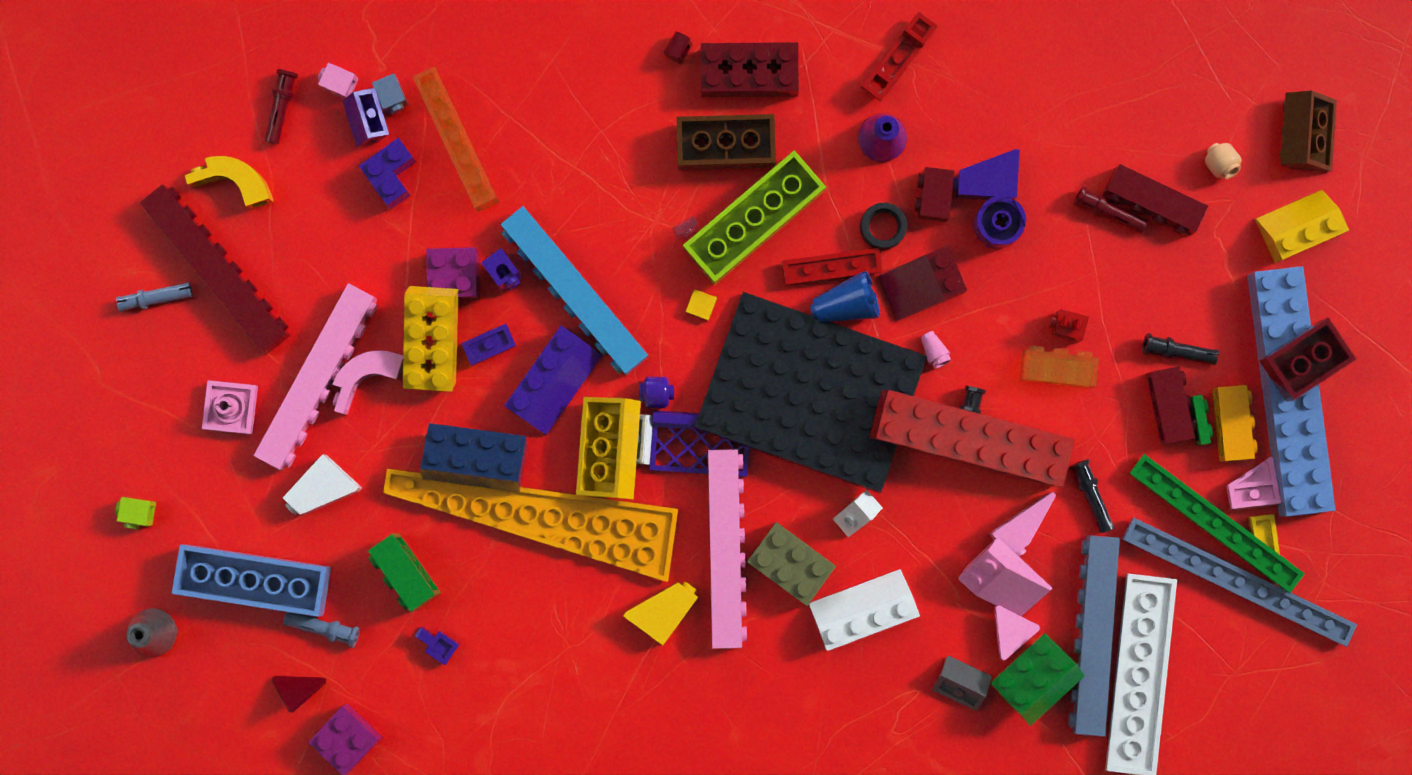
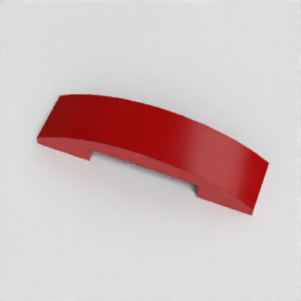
[861,12,937,102]

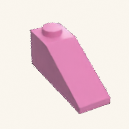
[989,492,1056,556]

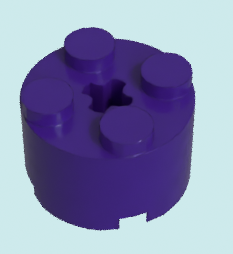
[974,196,1026,248]

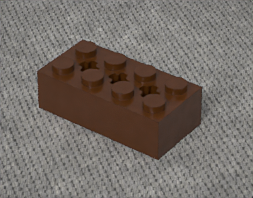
[677,114,776,170]

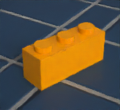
[1212,385,1257,462]

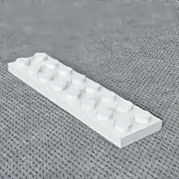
[1105,573,1177,775]

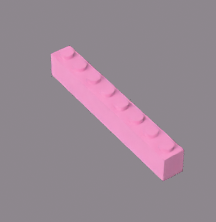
[254,283,378,470]
[708,449,747,648]

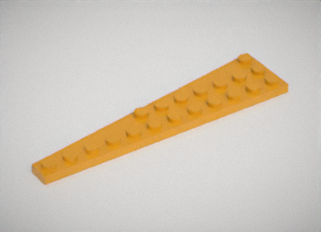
[383,469,678,582]

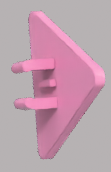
[994,606,1040,660]

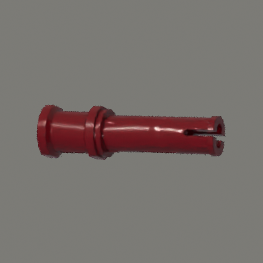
[264,69,298,144]
[1073,186,1148,234]

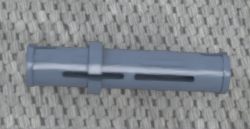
[116,282,193,312]

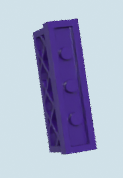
[650,410,749,476]

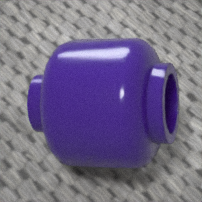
[640,376,674,408]

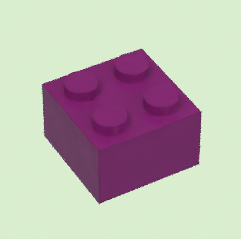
[426,247,480,300]
[308,704,382,775]

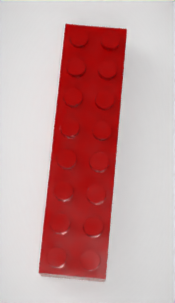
[870,390,1075,487]

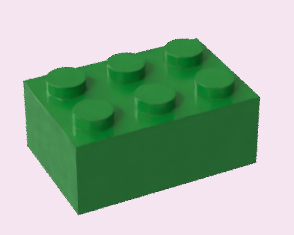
[368,533,441,612]
[991,633,1085,726]

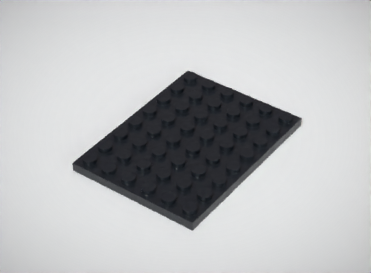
[695,292,927,494]

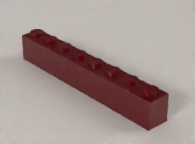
[140,184,290,354]

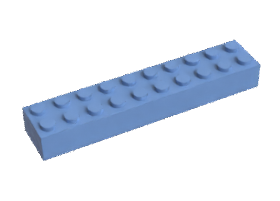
[1247,266,1336,516]

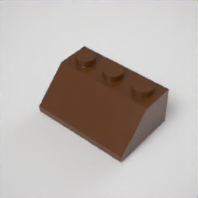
[1280,90,1337,172]

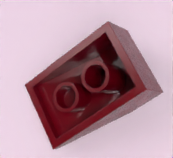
[878,245,967,321]

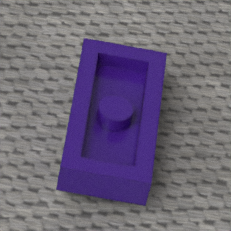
[461,324,516,366]

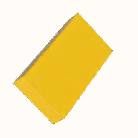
[1248,514,1280,554]

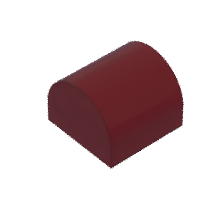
[663,31,693,64]

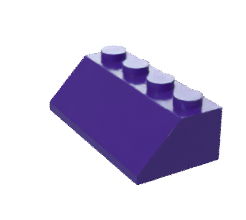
[504,326,603,435]

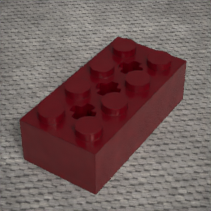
[701,42,799,97]

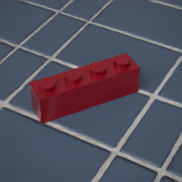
[1103,164,1208,236]

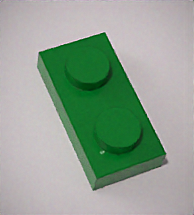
[1189,395,1213,445]

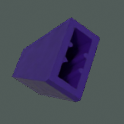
[952,149,1020,200]

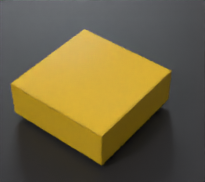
[686,289,717,321]

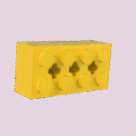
[403,286,458,392]
[576,397,641,499]

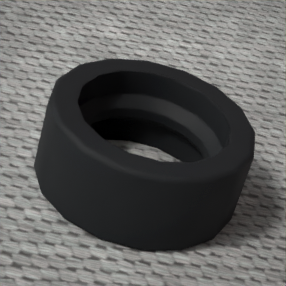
[860,202,907,250]

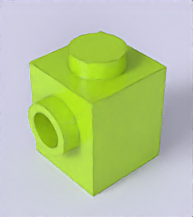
[115,497,156,529]

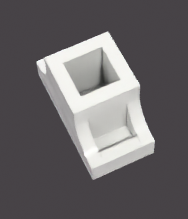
[833,490,883,537]

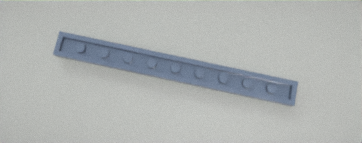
[1122,517,1357,647]

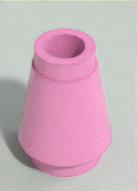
[921,331,951,369]

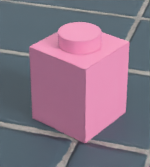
[318,63,358,99]

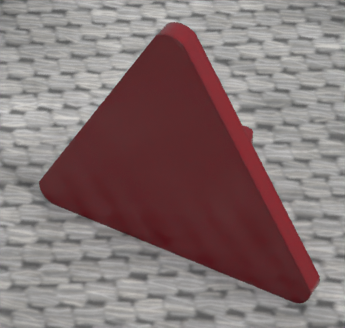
[272,676,326,712]

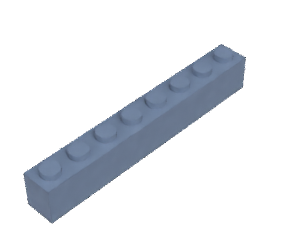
[1068,535,1120,736]

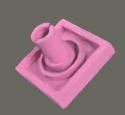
[202,380,258,434]

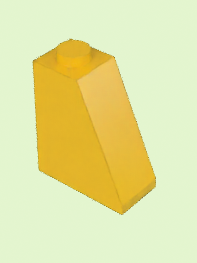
[624,581,698,645]

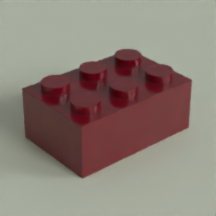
[1259,317,1356,402]

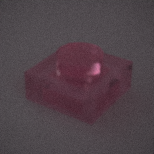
[672,216,699,240]

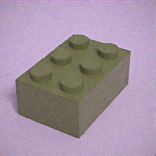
[747,522,836,606]

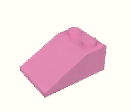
[958,537,1052,616]

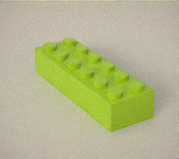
[683,150,826,285]

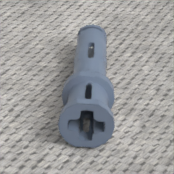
[283,612,360,649]

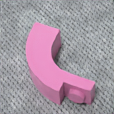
[333,351,404,415]

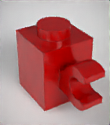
[1049,309,1089,342]

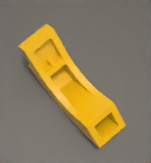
[185,156,274,209]

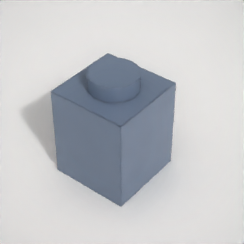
[372,73,409,114]

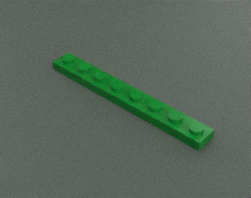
[1129,454,1305,594]

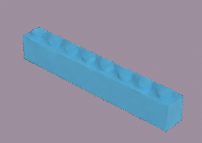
[500,206,649,376]

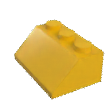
[1255,190,1349,263]

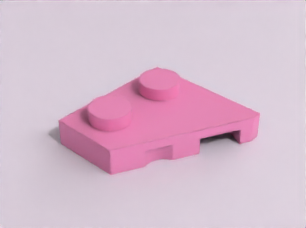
[1226,457,1281,511]

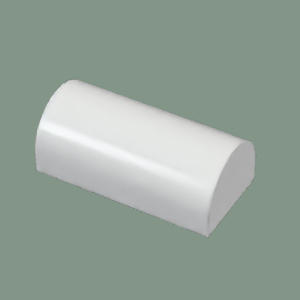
[636,415,653,465]

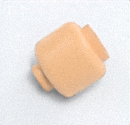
[1204,143,1242,179]

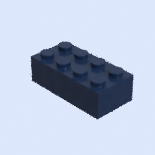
[420,423,527,492]

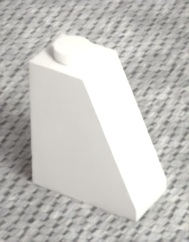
[283,455,362,515]

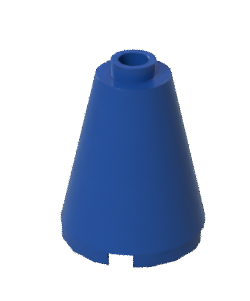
[810,271,880,322]

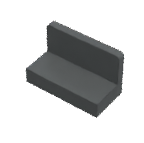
[932,656,992,711]

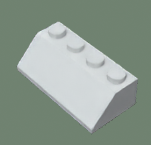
[809,569,920,651]

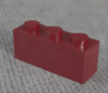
[1146,366,1197,445]

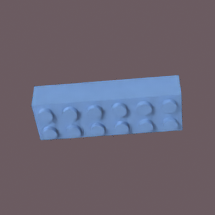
[172,544,332,617]

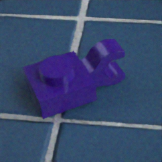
[415,626,460,665]

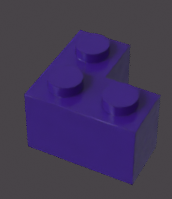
[359,138,416,209]

